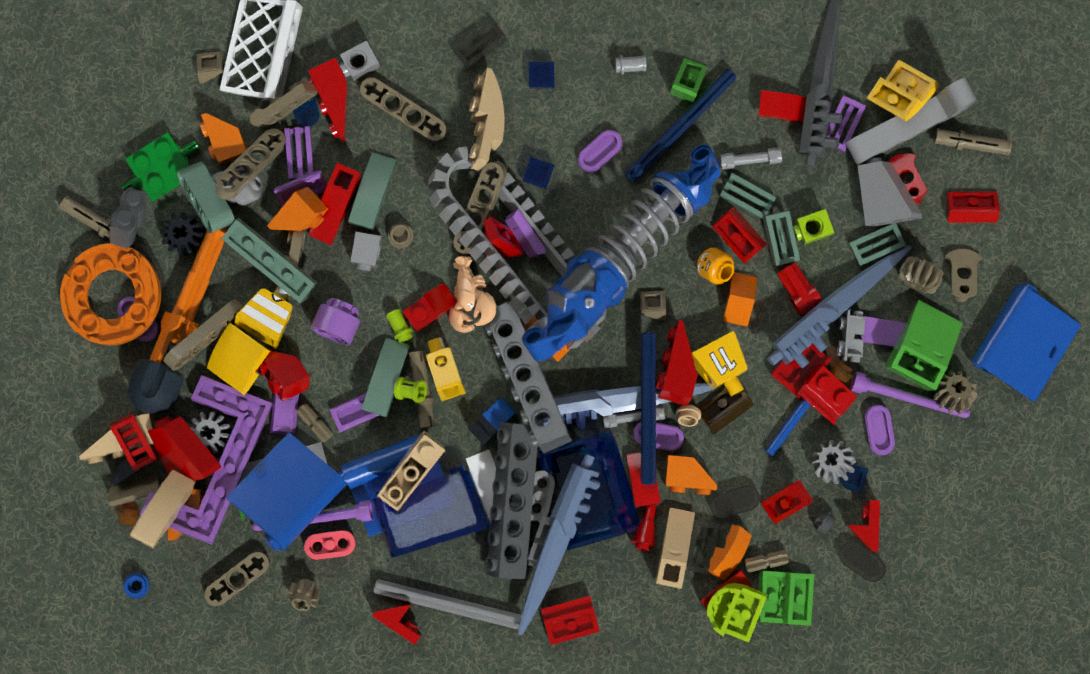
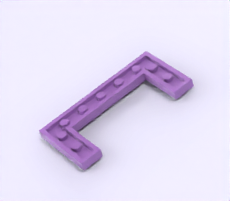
[140,375,272,545]

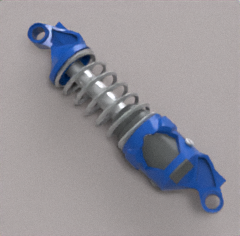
[522,144,721,361]

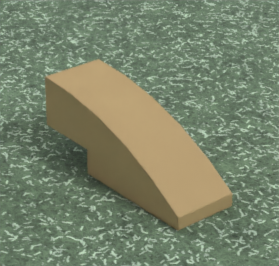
[130,470,195,548]

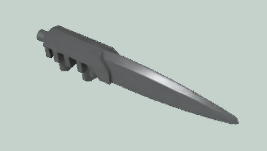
[800,0,842,167]

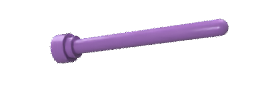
[850,372,970,418]
[252,500,374,531]

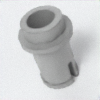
[615,55,646,75]

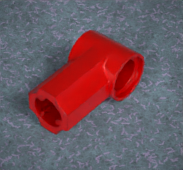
[777,262,822,317]

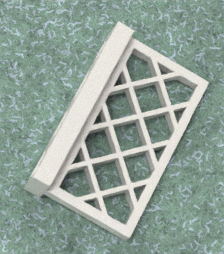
[220,0,303,101]

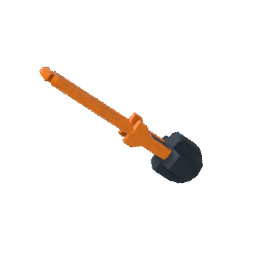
[128,227,228,414]

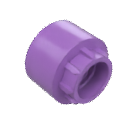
[310,298,360,346]

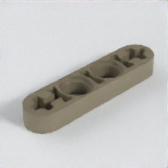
[360,78,446,142]
[215,129,286,200]
[453,161,507,254]
[164,299,244,371]

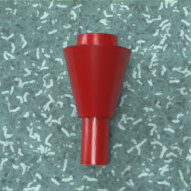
[631,504,657,552]

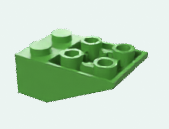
[884,300,963,391]

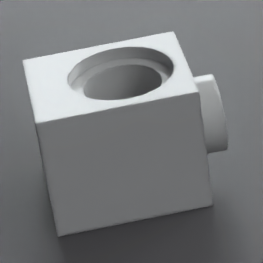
[339,41,380,81]
[350,232,382,271]

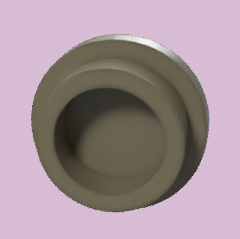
[388,223,414,249]

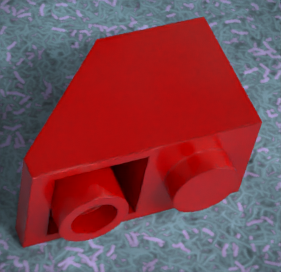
[257,350,310,402]

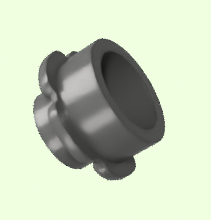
[814,511,837,535]

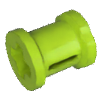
[394,377,427,403]

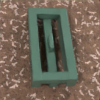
[720,173,776,220]
[763,211,800,266]
[849,223,906,266]

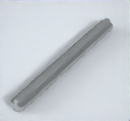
[374,579,522,630]

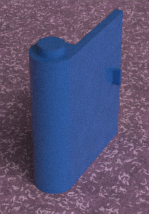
[970,282,1081,402]
[226,433,346,552]
[338,433,455,537]

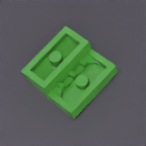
[757,570,814,626]

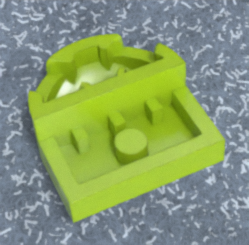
[707,583,768,643]

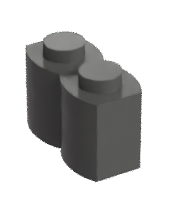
[109,187,147,249]

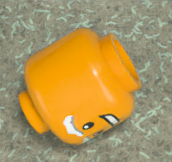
[697,247,734,285]

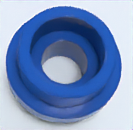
[123,573,150,599]

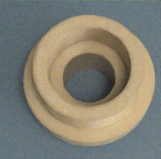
[676,404,701,427]

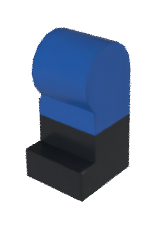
[468,397,516,445]

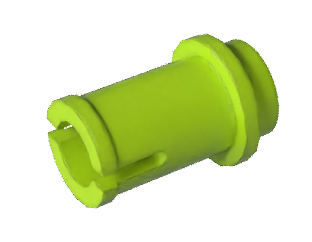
[386,309,413,343]

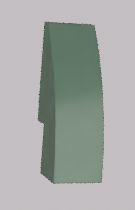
[348,152,396,231]
[362,338,410,417]

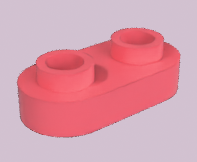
[304,530,356,560]

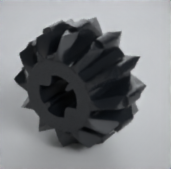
[160,212,204,255]

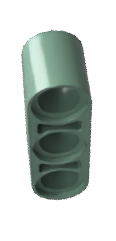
[177,161,235,233]

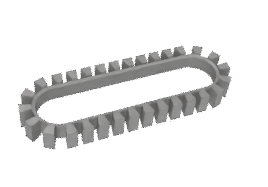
[428,147,607,349]

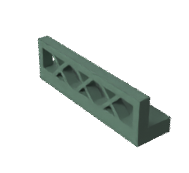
[221,218,317,303]

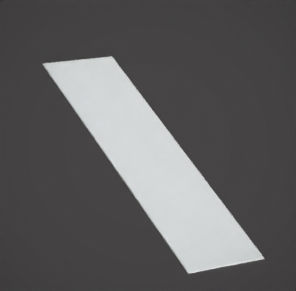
[466,450,510,550]

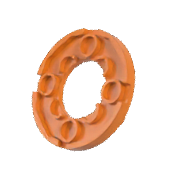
[60,243,161,346]

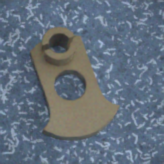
[945,249,983,302]

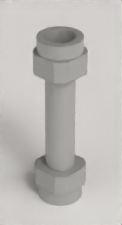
[720,148,782,170]
[603,404,665,428]

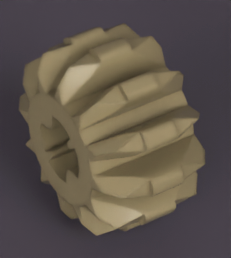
[898,257,944,294]
[933,370,977,414]

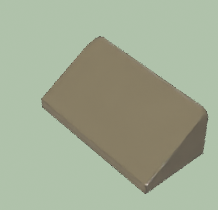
[109,475,161,507]

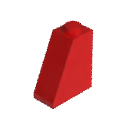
[148,416,222,481]

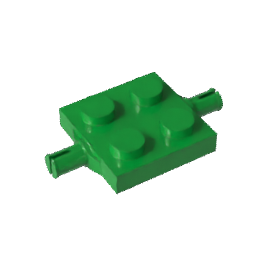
[121,132,200,202]

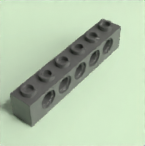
[484,300,572,453]
[485,422,537,579]

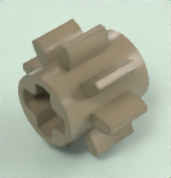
[287,579,321,611]

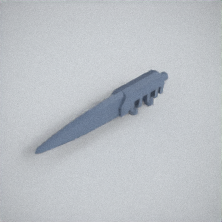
[767,245,912,368]
[542,383,714,430]
[518,454,600,635]

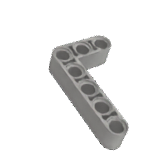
[845,78,977,166]

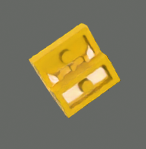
[867,60,940,121]
[207,323,270,396]

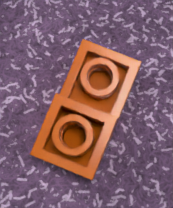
[708,525,752,581]

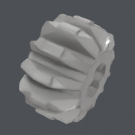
[190,411,231,454]
[812,440,856,484]

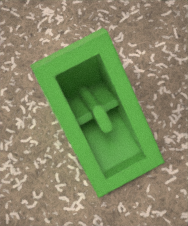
[670,58,707,103]

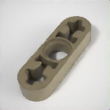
[205,552,270,606]

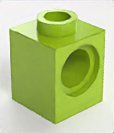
[793,209,834,245]

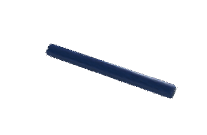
[625,69,737,183]
[641,332,656,485]

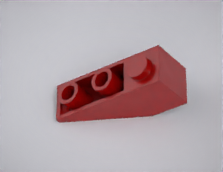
[307,58,348,142]
[308,163,362,246]
[656,320,697,406]

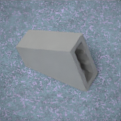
[858,158,922,226]

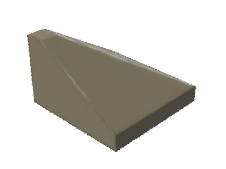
[196,51,223,83]
[639,290,666,321]

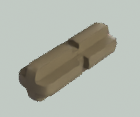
[296,403,333,442]
[744,550,789,572]

